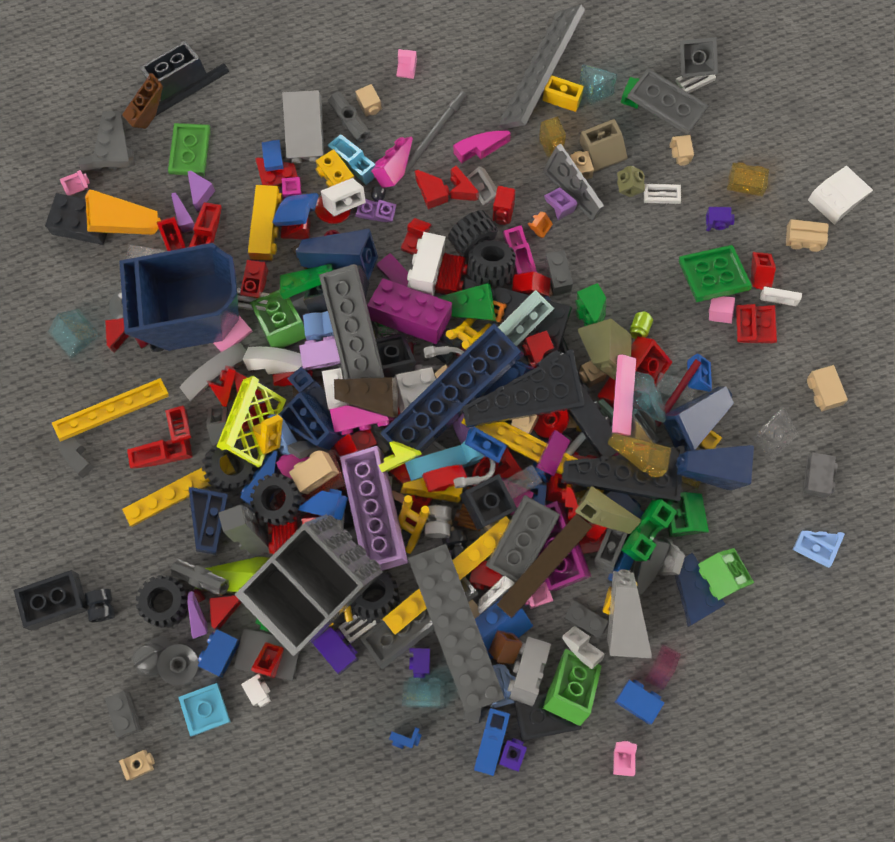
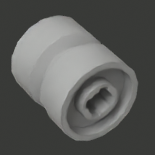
[425,505,452,538]

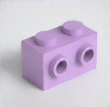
[299,336,341,371]

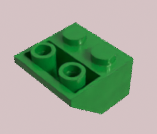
[575,283,606,326]
[664,492,709,537]

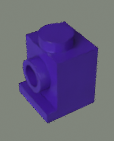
[706,207,734,231]
[409,648,430,678]
[499,738,527,772]

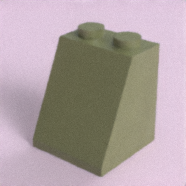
[578,319,631,380]

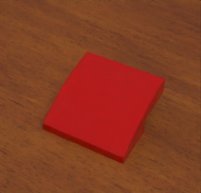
[736,304,777,343]

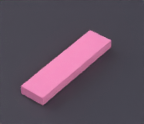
[612,355,636,436]

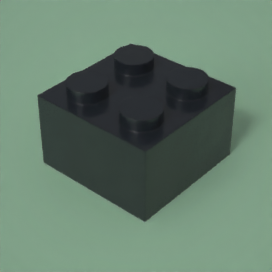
[459,474,517,530]

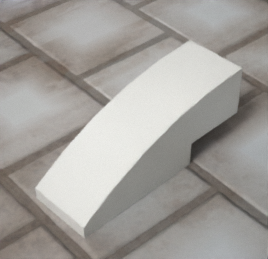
[243,346,303,374]

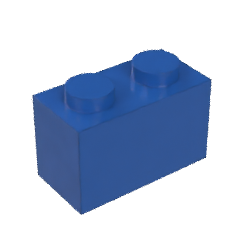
[198,629,240,678]
[615,680,664,725]

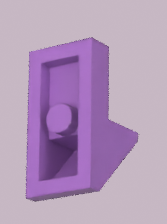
[544,187,577,220]

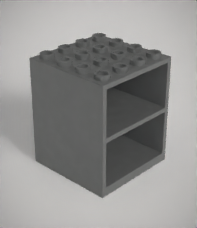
[235,514,383,656]

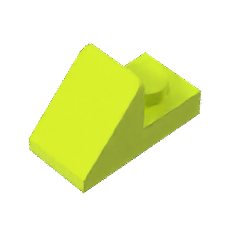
[378,441,422,472]

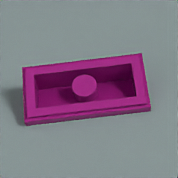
[536,430,570,476]

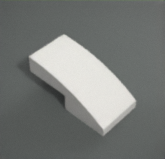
[562,626,605,669]

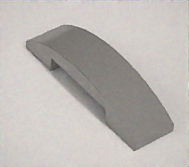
[179,343,247,402]

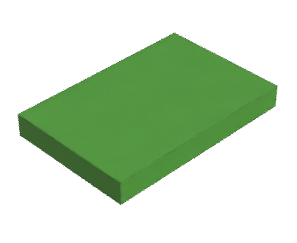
[168,123,211,176]

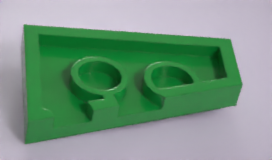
[280,264,334,300]
[438,283,496,321]

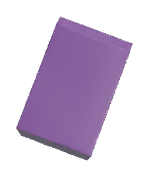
[188,171,215,211]

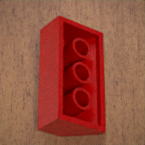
[597,336,672,410]

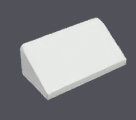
[478,576,515,614]

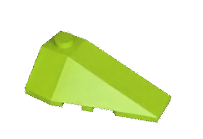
[195,557,270,594]

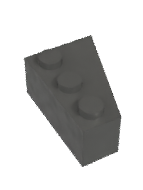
[218,505,269,557]

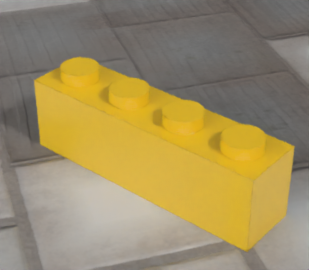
[248,185,283,261]

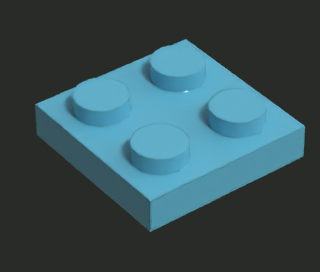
[178,683,230,737]

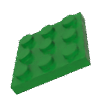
[679,245,752,302]

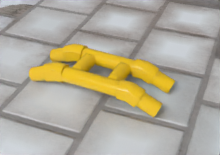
[446,318,492,350]
[398,495,430,554]

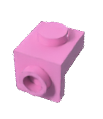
[60,170,90,196]
[525,582,553,609]
[613,741,637,776]

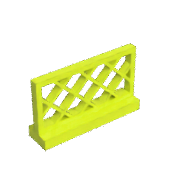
[216,376,286,467]

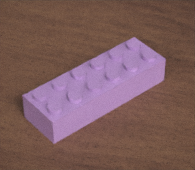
[340,446,408,571]

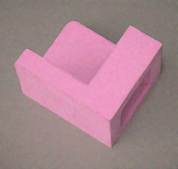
[397,49,417,79]
[709,296,735,324]

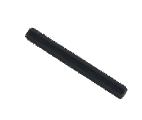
[156,63,229,116]

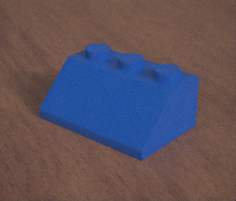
[475,598,533,660]

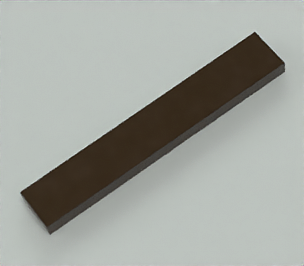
[496,514,592,618]

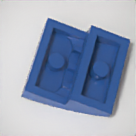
[272,193,319,226]

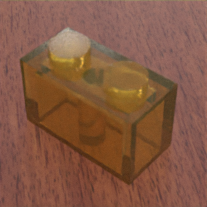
[539,116,566,157]
[726,163,769,197]

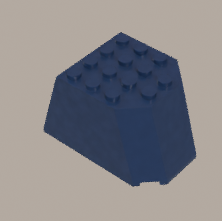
[119,243,239,351]

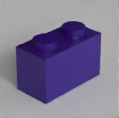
[312,627,358,675]

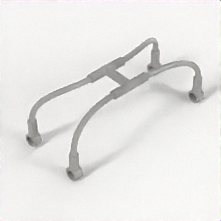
[415,346,495,502]

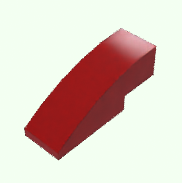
[189,202,222,247]
[127,439,193,469]

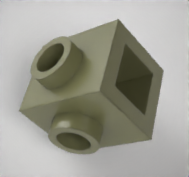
[617,166,645,197]

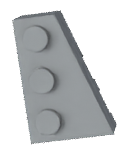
[507,637,551,706]

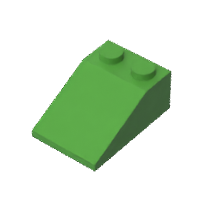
[250,289,306,349]
[698,548,754,600]
[543,649,602,726]

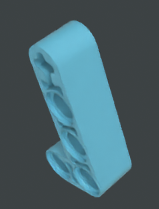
[405,440,485,481]

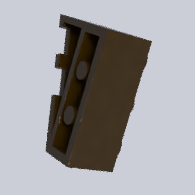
[334,378,398,418]

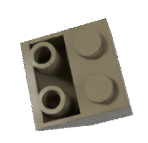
[580,119,628,172]

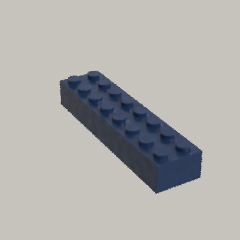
[381,324,524,459]

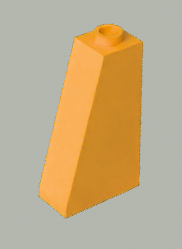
[85,190,161,235]

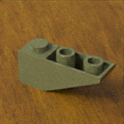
[575,486,641,534]

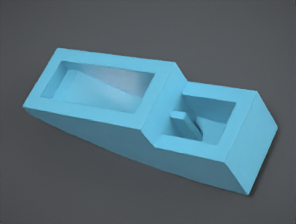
[327,134,376,185]

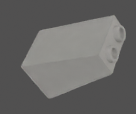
[282,90,324,164]
[607,570,652,658]

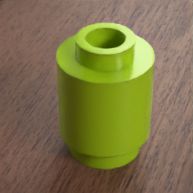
[630,311,653,339]

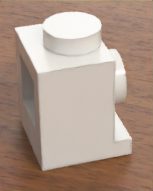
[241,674,271,707]

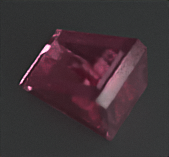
[645,645,681,690]

